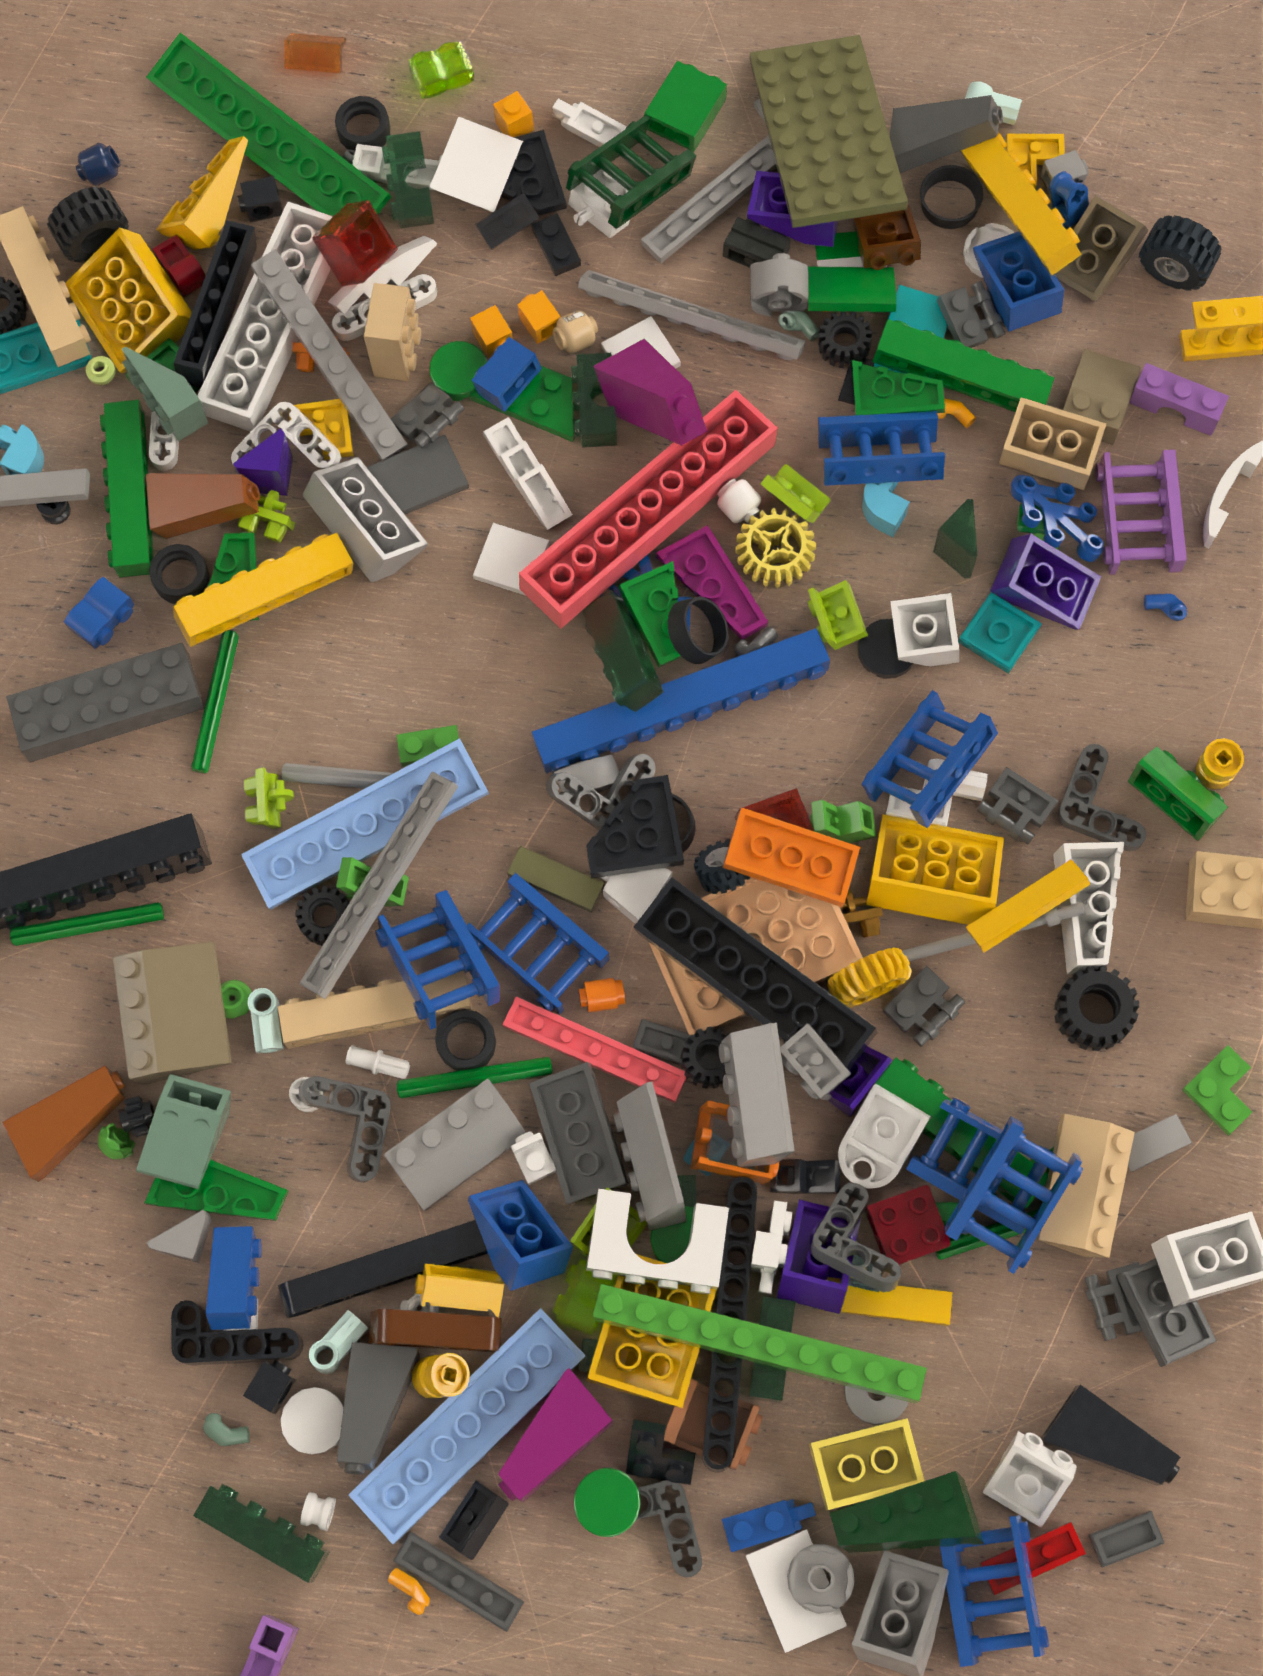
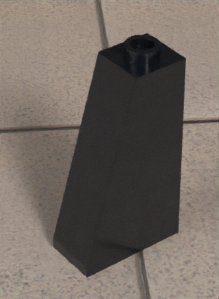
[1041,1384,1181,1486]

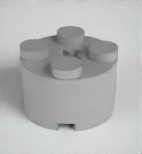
[750,253,809,317]

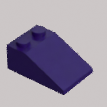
[747,171,838,247]
[990,533,1101,630]
[776,1199,861,1314]

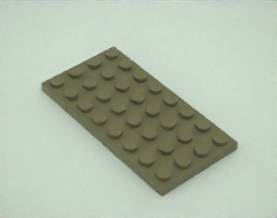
[749,35,908,228]

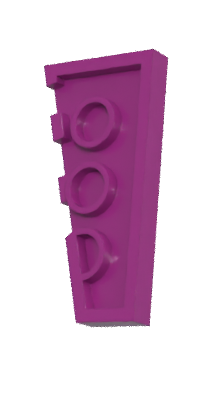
[656,525,768,640]

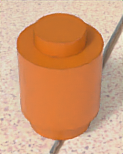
[578,978,625,1013]

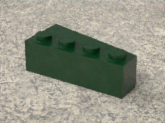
[830,1471,984,1553]

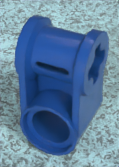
[1049,171,1089,229]

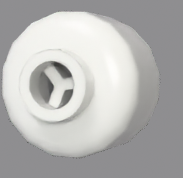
[717,479,761,523]

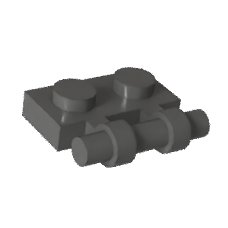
[936,281,1005,348]
[391,382,465,448]
[977,767,1058,845]
[882,966,965,1047]
[1084,1262,1143,1341]

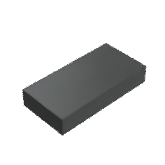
[1088,1511,1165,1567]

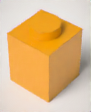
[493,91,534,137]
[517,290,560,344]
[470,305,513,359]

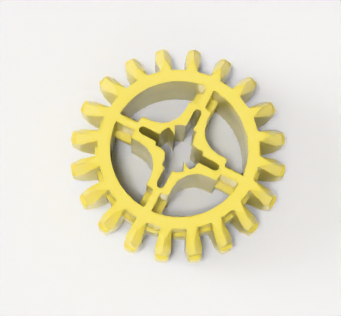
[735,508,816,588]

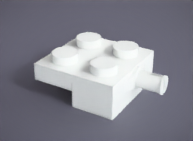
[568,169,630,238]
[750,1201,792,1294]

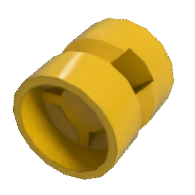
[1195,738,1244,789]
[412,1353,470,1398]

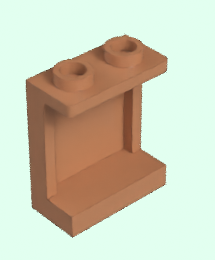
[664,1379,763,1471]

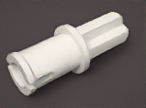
[346,1045,410,1079]

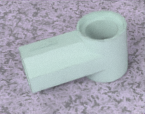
[965,81,1022,125]
[248,988,284,1053]
[309,1310,369,1374]

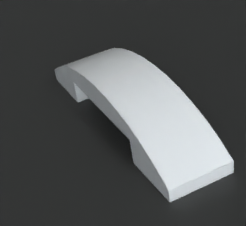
[352,144,442,190]
[1203,441,1263,549]

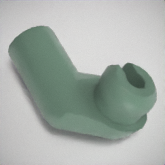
[778,311,820,341]
[203,1413,250,1446]

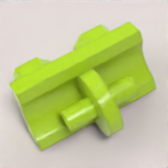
[238,490,296,543]
[244,767,294,829]

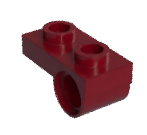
[152,234,205,297]

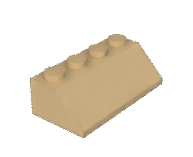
[1036,1114,1135,1258]

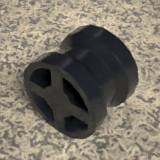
[36,501,71,525]

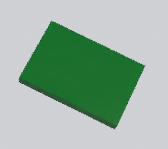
[808,266,897,312]

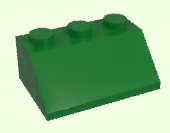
[1128,747,1228,841]

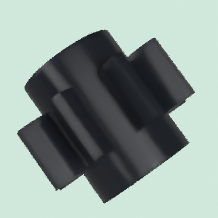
[118,1096,155,1137]

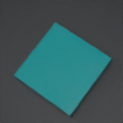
[958,592,1042,674]

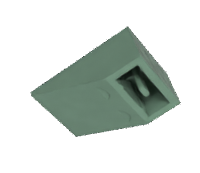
[122,347,208,442]
[136,1074,231,1189]

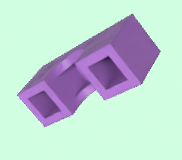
[1129,363,1229,436]
[240,1615,299,1676]

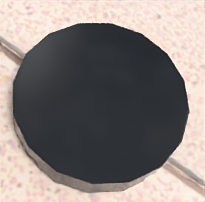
[858,619,914,679]

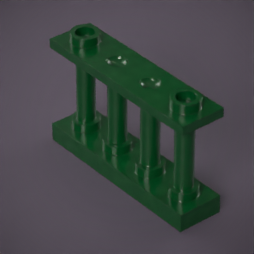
[566,115,697,229]

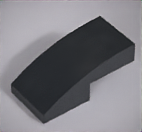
[770,1159,840,1194]

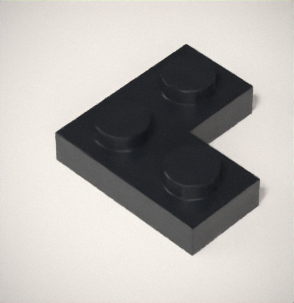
[626,1419,696,1485]

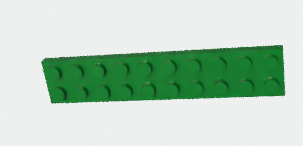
[146,32,392,242]

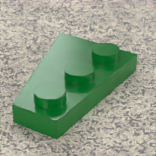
[852,360,945,415]
[208,533,259,621]
[618,561,681,668]

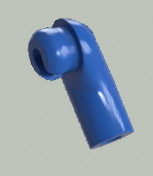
[1144,593,1187,621]

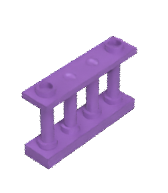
[1095,450,1187,575]

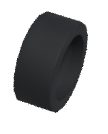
[335,96,391,151]
[149,544,209,604]
[435,1009,496,1071]

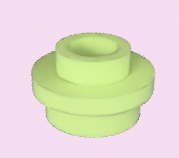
[86,356,116,385]

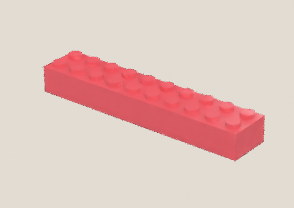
[519,390,778,629]

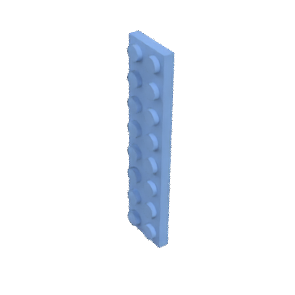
[241,738,489,910]
[349,1308,586,1545]

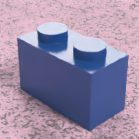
[472,337,542,412]

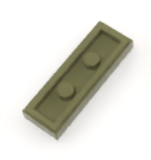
[507,846,605,913]

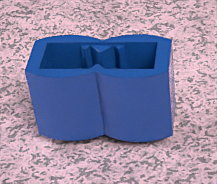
[63,577,134,649]

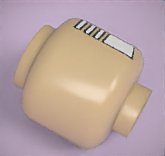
[552,310,598,354]

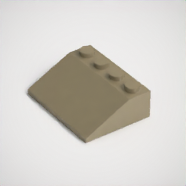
[113,942,232,1085]

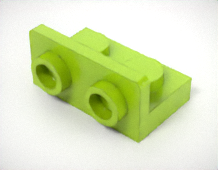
[761,464,831,523]

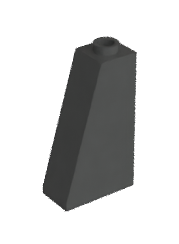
[890,95,1003,173]
[337,1342,420,1475]

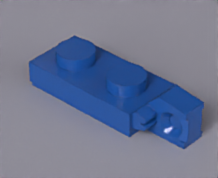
[721,1499,816,1552]

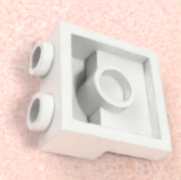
[983,1431,1077,1527]

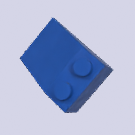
[973,231,1064,332]
[468,1180,573,1291]

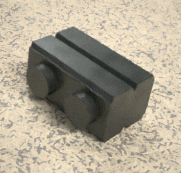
[723,217,790,268]

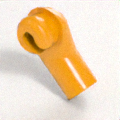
[937,398,977,428]
[388,1568,430,1615]

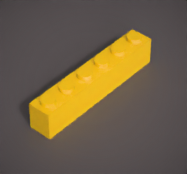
[960,132,1081,276]
[173,532,353,647]

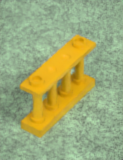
[1179,296,1263,362]

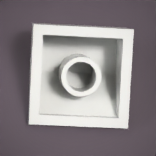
[890,593,959,666]

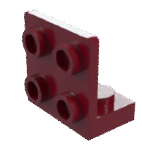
[865,1185,951,1266]

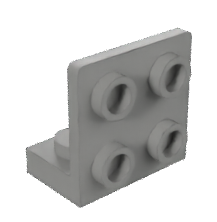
[780,1024,851,1101]

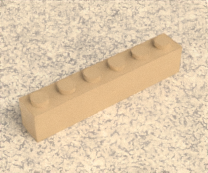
[0,206,91,367]
[277,971,472,1049]

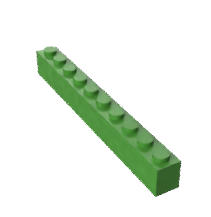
[593,1284,927,1404]

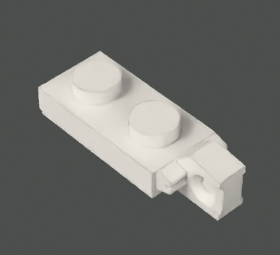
[552,98,627,147]

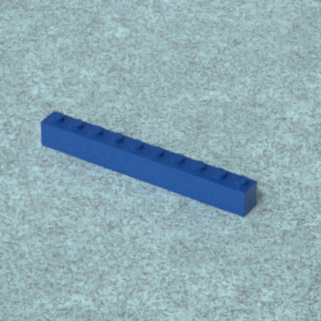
[532,628,830,774]

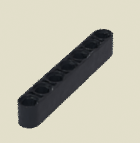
[278,1220,488,1318]

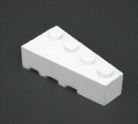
[1053,842,1124,974]

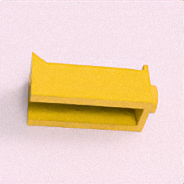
[415,1264,504,1318]

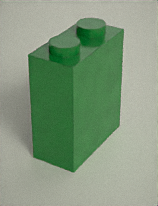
[644,61,727,152]

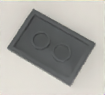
[367,435,469,515]
[1117,1258,1216,1367]

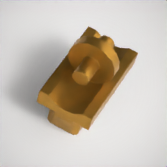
[840,890,883,938]

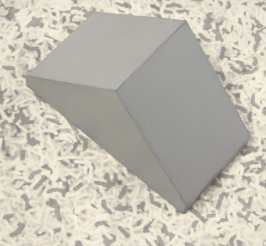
[146,1209,212,1263]

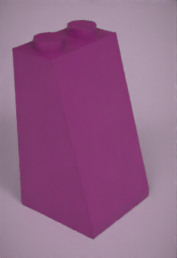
[593,339,707,446]
[498,1368,614,1502]

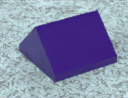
[233,429,293,496]
[828,1046,892,1117]

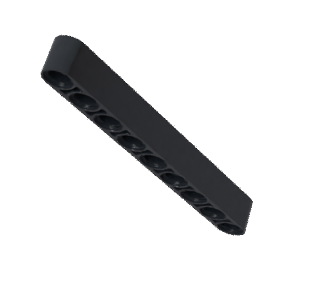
[702,1176,757,1473]

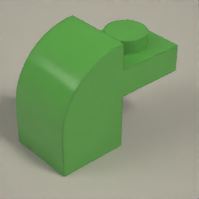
[810,800,876,843]
[336,857,409,907]

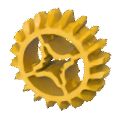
[827,948,912,1008]

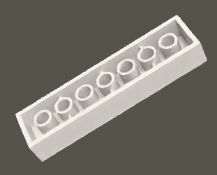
[197,202,345,432]

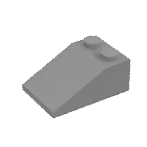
[852,1551,949,1676]

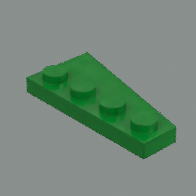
[144,1160,289,1221]

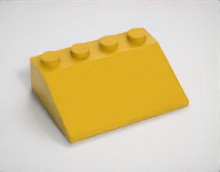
[65,227,192,373]
[866,814,1004,925]
[586,1254,717,1408]

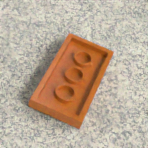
[722,807,860,907]

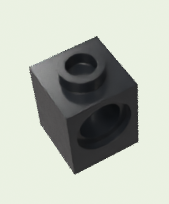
[237,176,283,222]
[243,1360,296,1414]

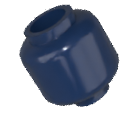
[76,143,121,186]

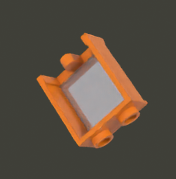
[690,1100,779,1185]

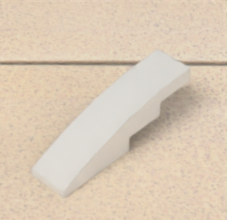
[328,236,437,314]
[483,417,573,530]

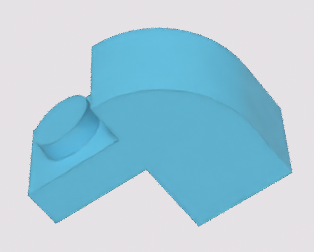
[0,424,44,475]
[862,482,910,537]

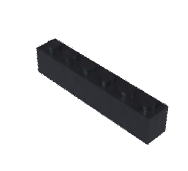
[174,220,257,388]

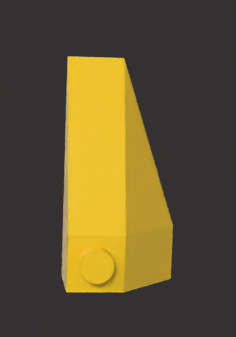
[156,136,248,250]

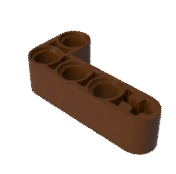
[368,1309,502,1352]

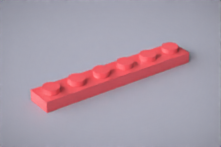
[503,997,687,1103]

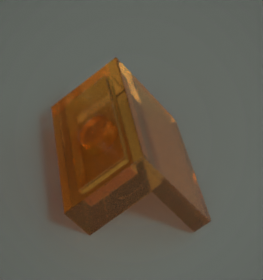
[284,33,346,73]

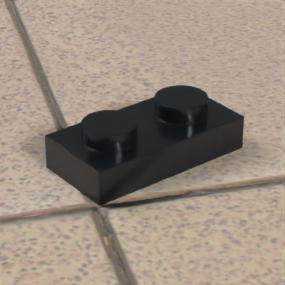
[475,193,540,250]
[531,213,581,276]

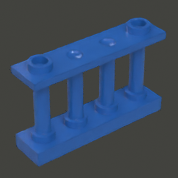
[818,411,945,486]
[862,690,998,828]
[467,873,610,1015]
[375,890,500,1030]
[906,1098,1057,1235]
[944,1116,1083,1274]
[940,1515,1049,1667]

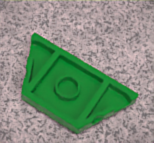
[470,365,574,442]

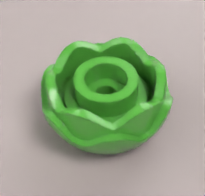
[221,980,252,1019]
[98,1123,135,1160]

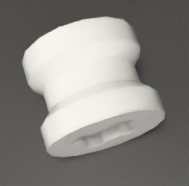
[289,1077,324,1113]
[300,1492,336,1531]

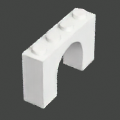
[586,1189,729,1294]

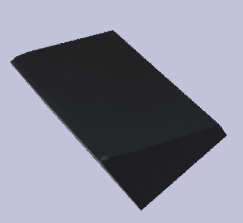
[439,1481,509,1560]

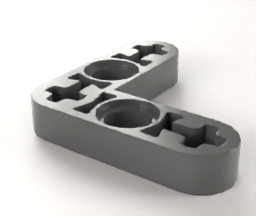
[1058,744,1146,851]
[546,754,655,830]
[299,1076,391,1182]
[810,1183,901,1292]
[636,1480,702,1577]

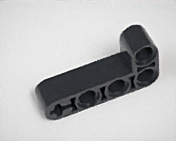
[171,1300,304,1366]

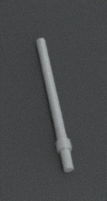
[902,902,1085,961]

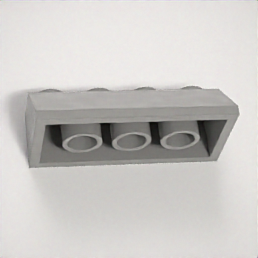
[302,457,428,583]
[719,1023,795,1167]
[383,1079,526,1211]
[613,1081,687,1231]

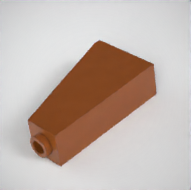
[146,473,260,539]
[2,1066,126,1182]

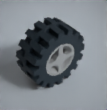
[693,839,751,894]

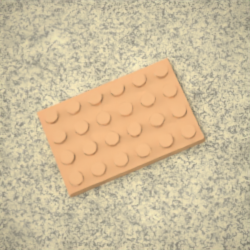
[649,877,863,1035]

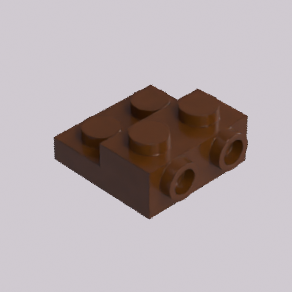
[852,205,921,270]

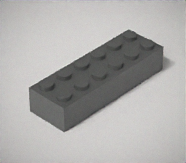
[6,642,205,763]

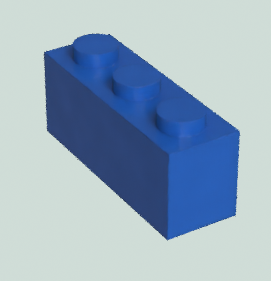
[206,1226,262,1330]

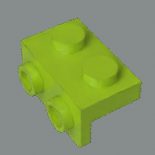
[807,580,868,650]

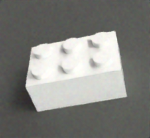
[1151,1212,1263,1307]

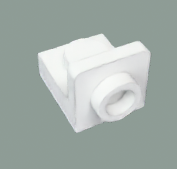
[511,1131,556,1185]

